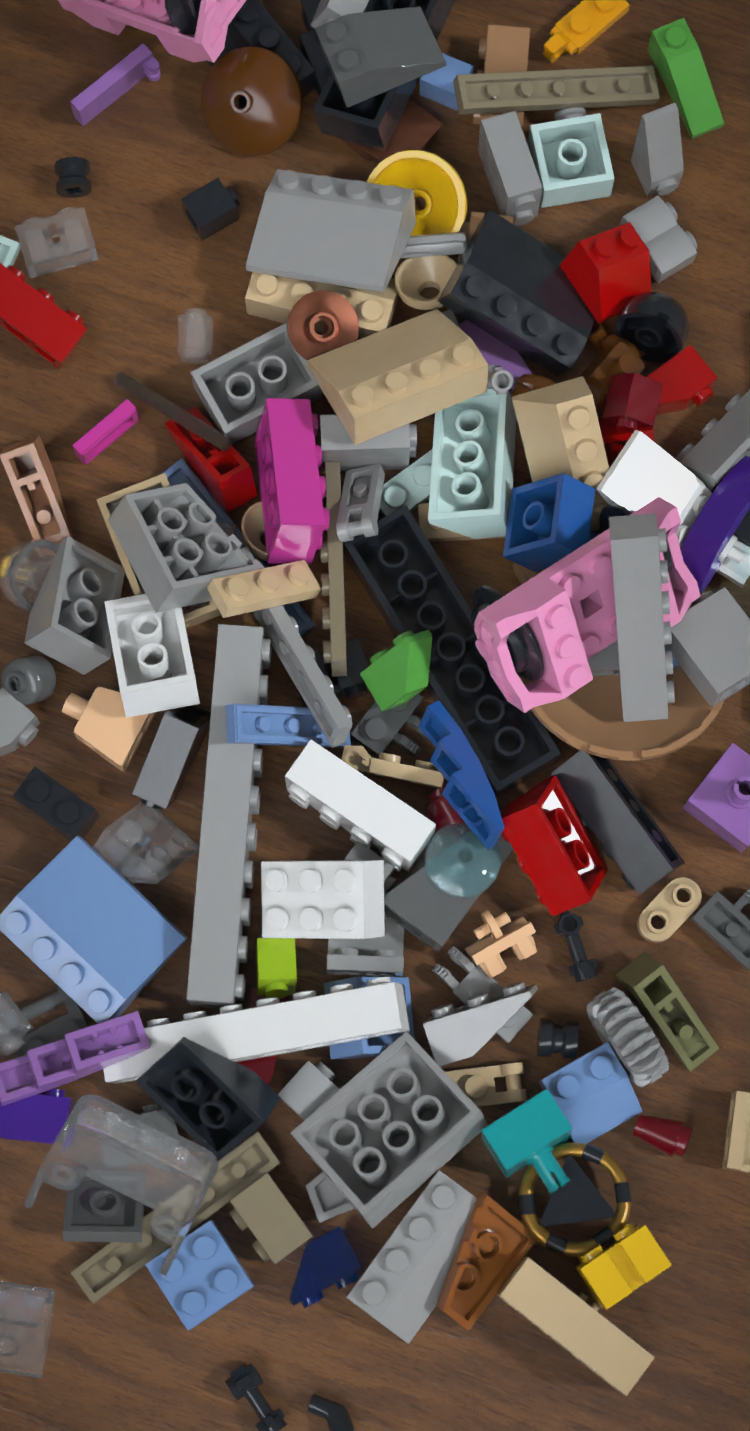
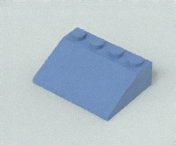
[0,835,188,1024]

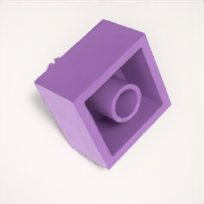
[683,743,750,853]

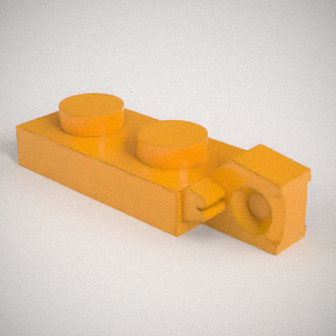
[543,0,630,63]

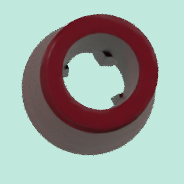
[633,1114,692,1158]

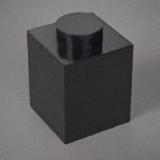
[182,178,240,241]

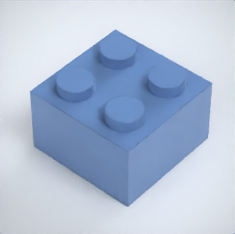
[145,1220,255,1331]

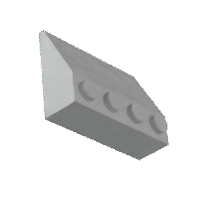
[246,169,416,293]
[291,1031,488,1229]

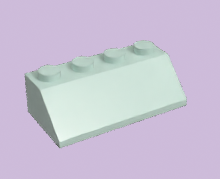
[428,389,516,539]

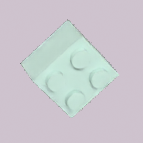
[528,113,615,208]

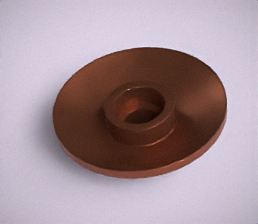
[287,290,359,360]

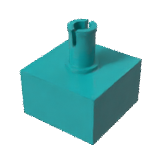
[481,1089,573,1194]

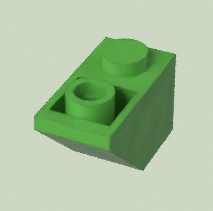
[360,630,432,712]

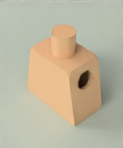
[62,686,156,772]

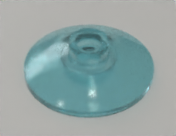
[425,822,501,897]

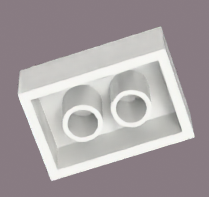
[261,860,385,939]

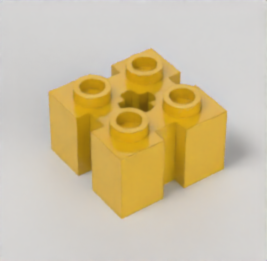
[574,1223,672,1310]

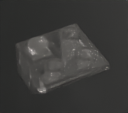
[93,802,199,884]

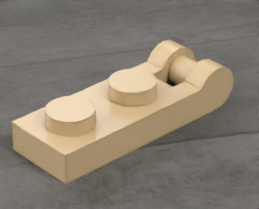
[445,1062,527,1107]

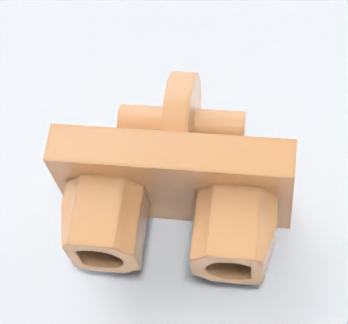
[464,910,537,978]

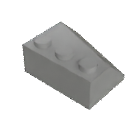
[108,483,264,613]

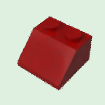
[559,222,651,323]

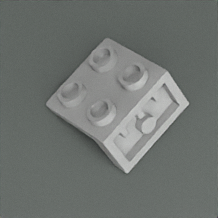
[327,914,404,977]

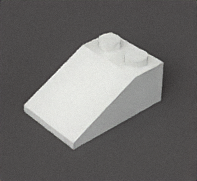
[596,430,712,549]
[104,594,200,718]

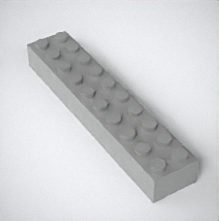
[187,624,272,1009]

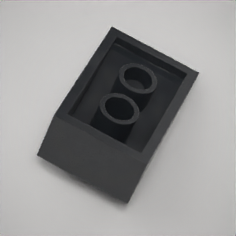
[135,1037,281,1162]

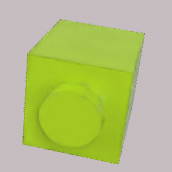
[255,938,297,999]

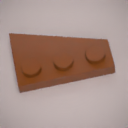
[436,1190,537,1331]

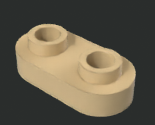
[637,877,702,943]

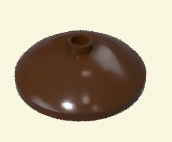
[201,47,303,156]

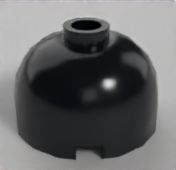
[614,292,689,363]

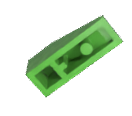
[647,18,724,139]

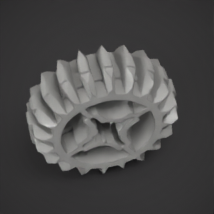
[587,987,669,1088]

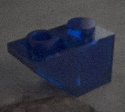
[290,1227,362,1309]

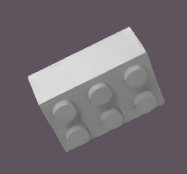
[191,323,322,445]

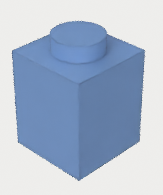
[419,53,473,111]

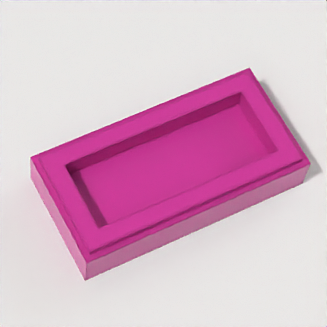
[73,399,139,465]

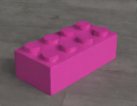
[254,398,330,564]

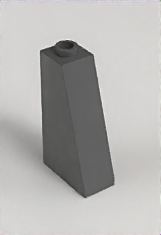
[384,831,514,953]

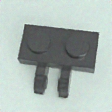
[350,693,427,757]
[691,887,750,971]

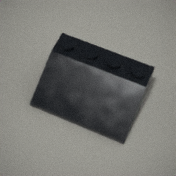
[437,209,595,376]

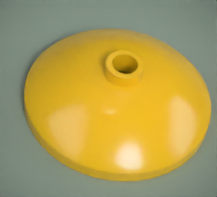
[367,150,467,259]

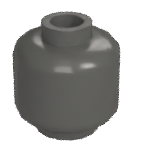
[1,655,56,705]

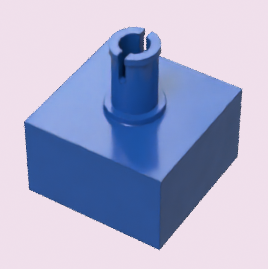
[503,473,598,572]

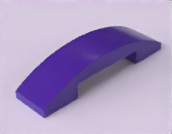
[680,456,750,595]

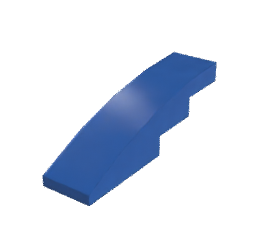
[418,700,504,850]

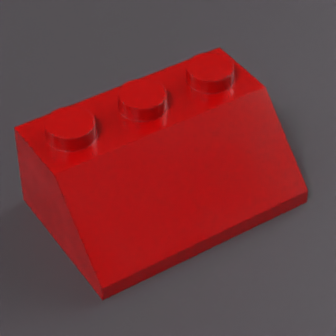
[501,775,608,916]

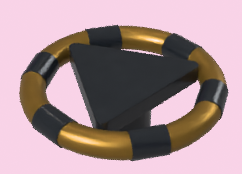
[518,1142,632,1256]

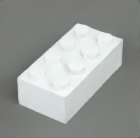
[285,740,436,872]

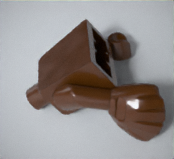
[512,321,645,415]

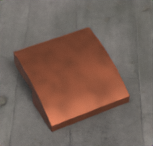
[342,100,443,164]

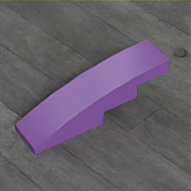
[0,1011,150,1106]

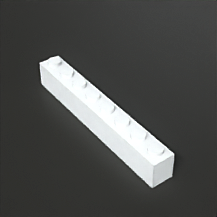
[104,977,410,1084]

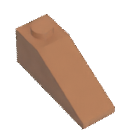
[0,435,74,557]

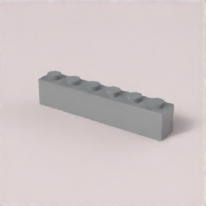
[609,513,675,722]

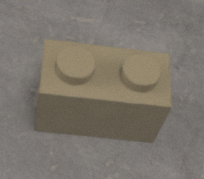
[229,1173,313,1265]

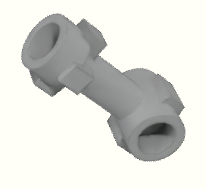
[487,364,514,395]

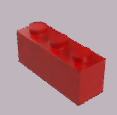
[0,263,87,369]

